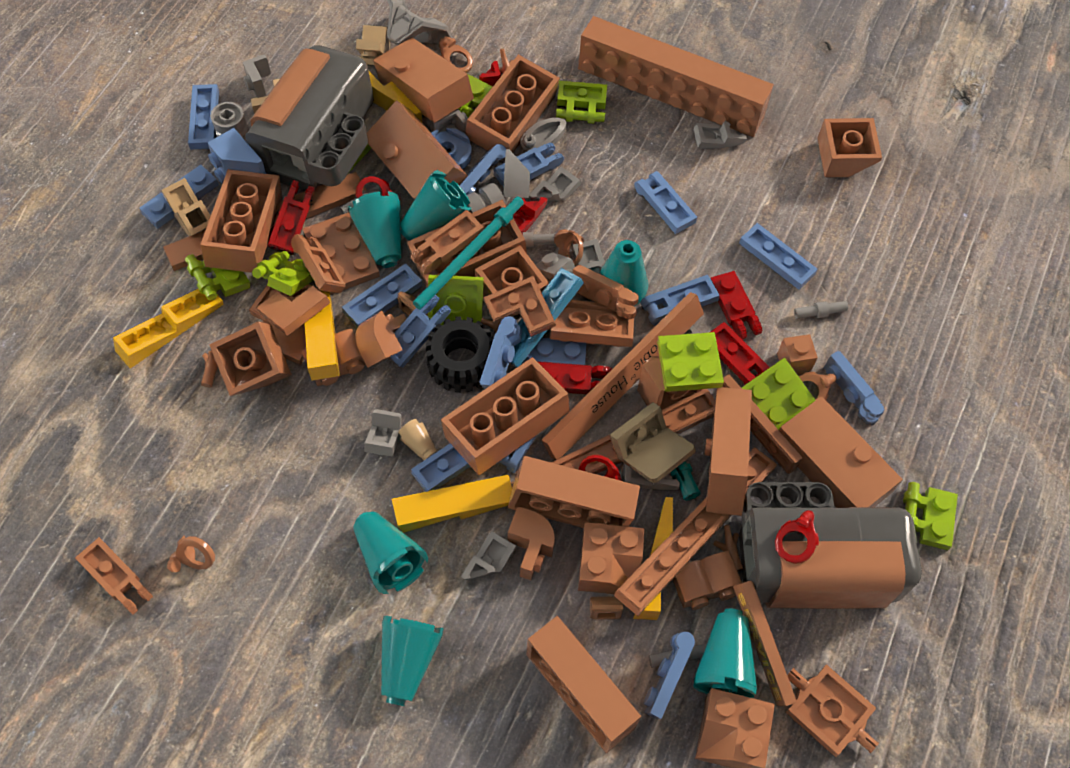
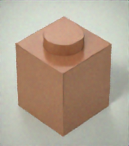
[777,334,818,375]

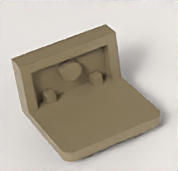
[610,402,696,483]

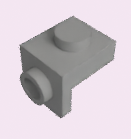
[242,55,271,98]
[430,109,468,134]
[536,252,575,280]
[364,409,401,457]

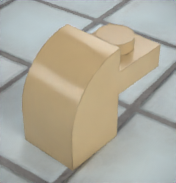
[356,25,390,65]
[161,178,211,236]

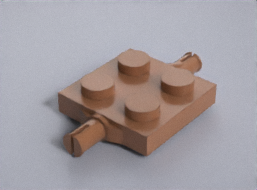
[786,664,879,757]

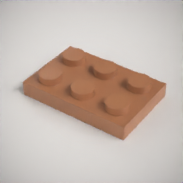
[303,212,380,294]
[550,300,634,347]

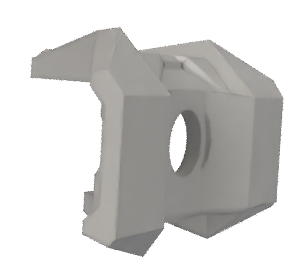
[387,0,453,45]

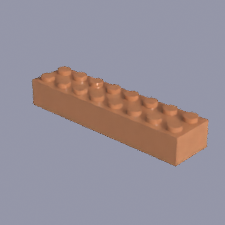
[578,16,774,137]

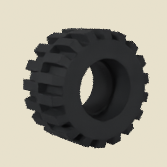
[426,317,494,393]

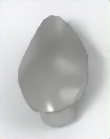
[521,118,566,151]

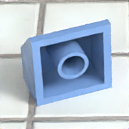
[208,128,266,184]

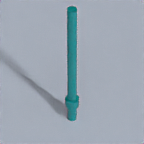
[413,196,524,310]

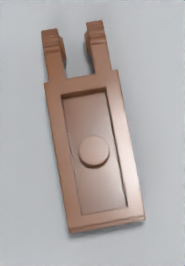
[410,210,484,274]
[291,234,346,293]
[573,265,639,319]
[75,537,153,615]

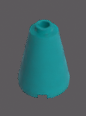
[400,170,472,241]
[348,191,402,268]
[599,240,649,306]
[353,511,429,594]
[693,608,757,698]
[381,616,444,706]

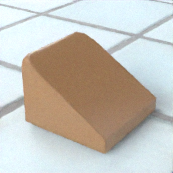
[398,291,428,316]
[590,596,623,619]

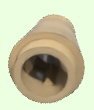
[398,419,438,461]

